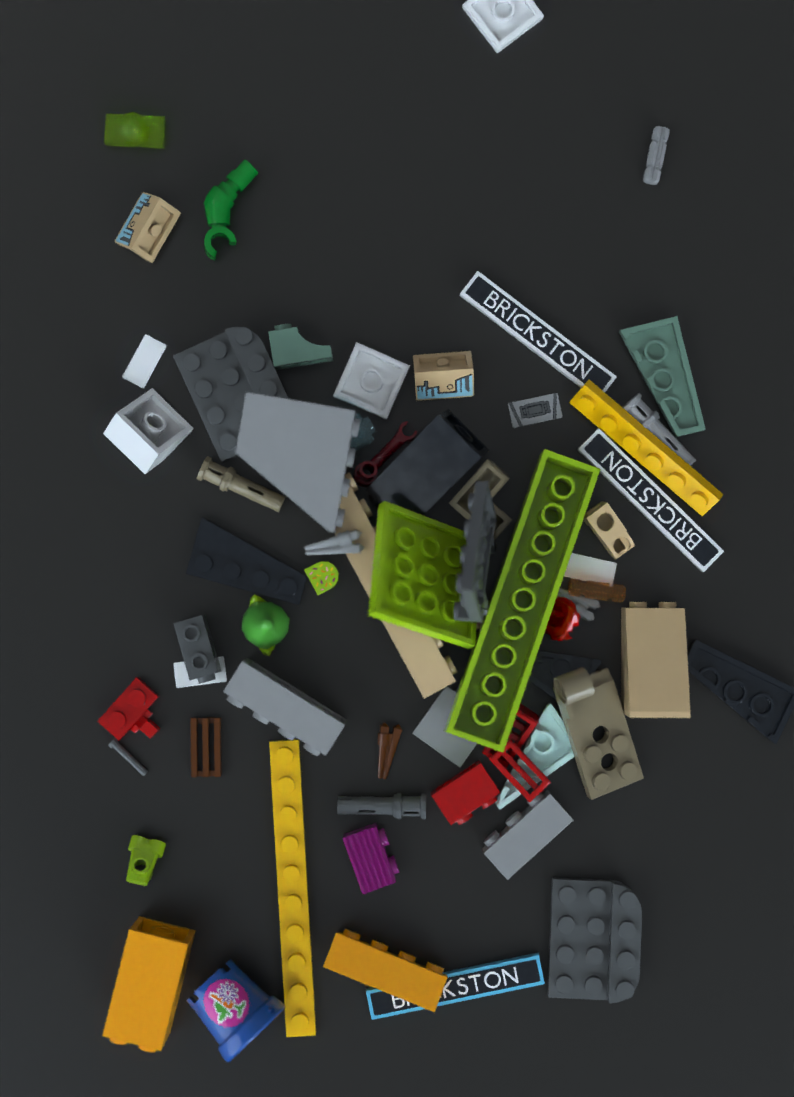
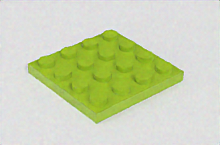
[368,501,477,649]

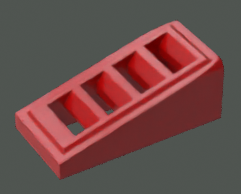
[482,703,539,768]

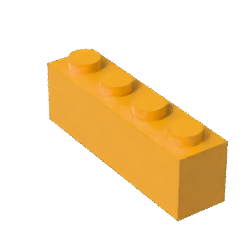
[323,929,448,1012]

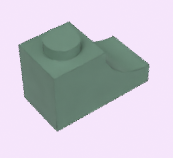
[268,324,333,370]

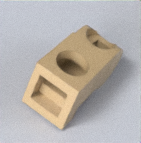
[583,501,635,560]

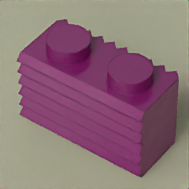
[343,823,400,894]

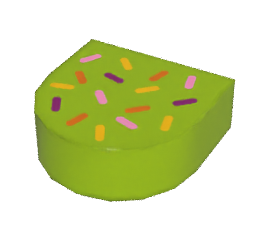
[304,561,339,596]

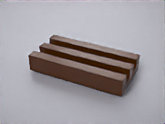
[190,717,222,777]

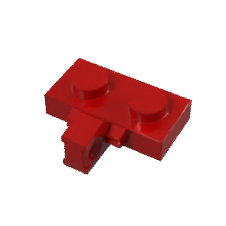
[97,677,160,741]

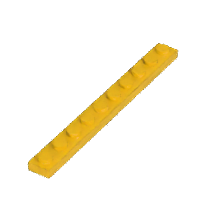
[269,739,316,1037]

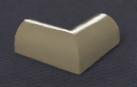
[449,459,513,540]

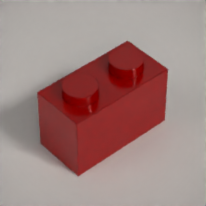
[431,760,500,825]

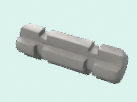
[643,126,670,185]

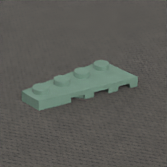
[619,316,706,437]

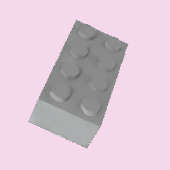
[223,658,347,756]

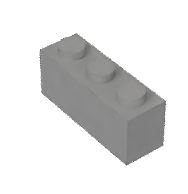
[482,790,574,880]

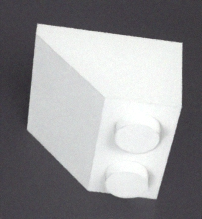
[103,388,194,474]

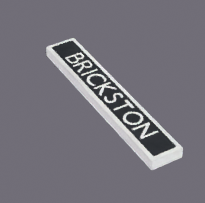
[460,271,617,392]
[577,428,724,572]

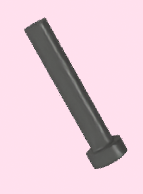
[108,738,148,776]

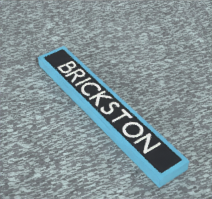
[366,953,545,1020]

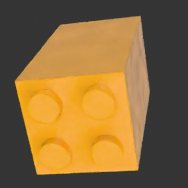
[102,916,196,1052]

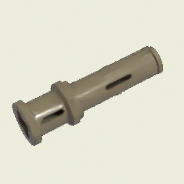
[197,456,286,512]

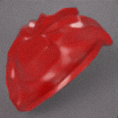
[545,596,581,641]

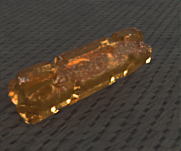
[568,579,626,602]

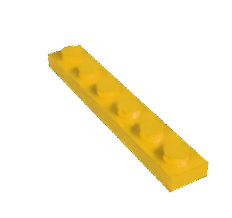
[569,379,723,516]

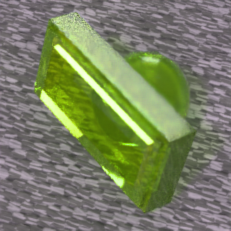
[104,112,166,148]

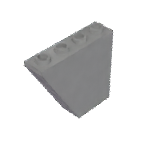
[235,392,361,533]

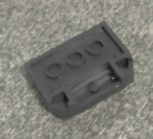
[173,327,289,463]
[453,481,497,622]
[547,877,642,1003]

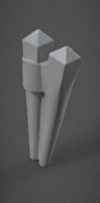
[304,530,365,555]
[557,588,600,621]

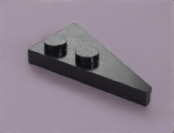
[528,650,602,700]

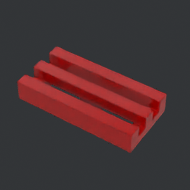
[489,738,551,803]

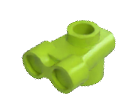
[126,835,166,886]

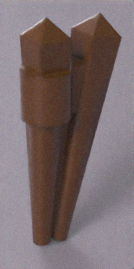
[377,722,402,779]

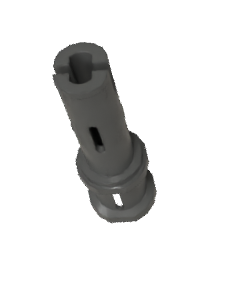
[337,793,426,820]

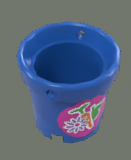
[186,959,285,1062]

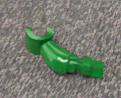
[204,159,258,260]

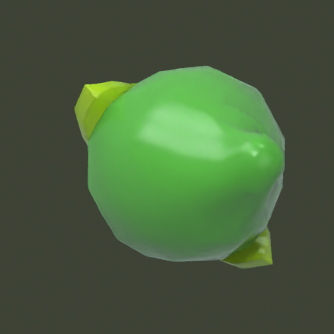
[242,594,290,656]

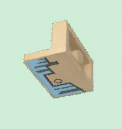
[115,192,181,263]
[413,351,474,401]

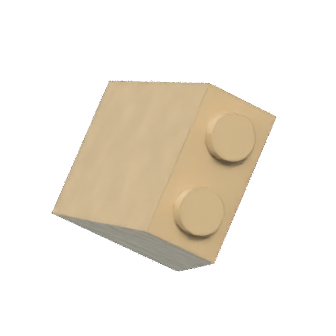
[621,602,690,718]

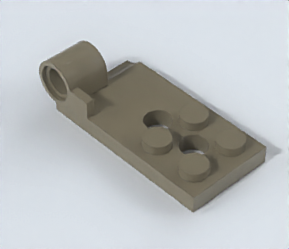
[553,667,644,800]

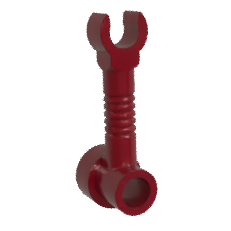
[353,421,417,487]

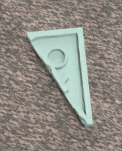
[495,703,574,809]

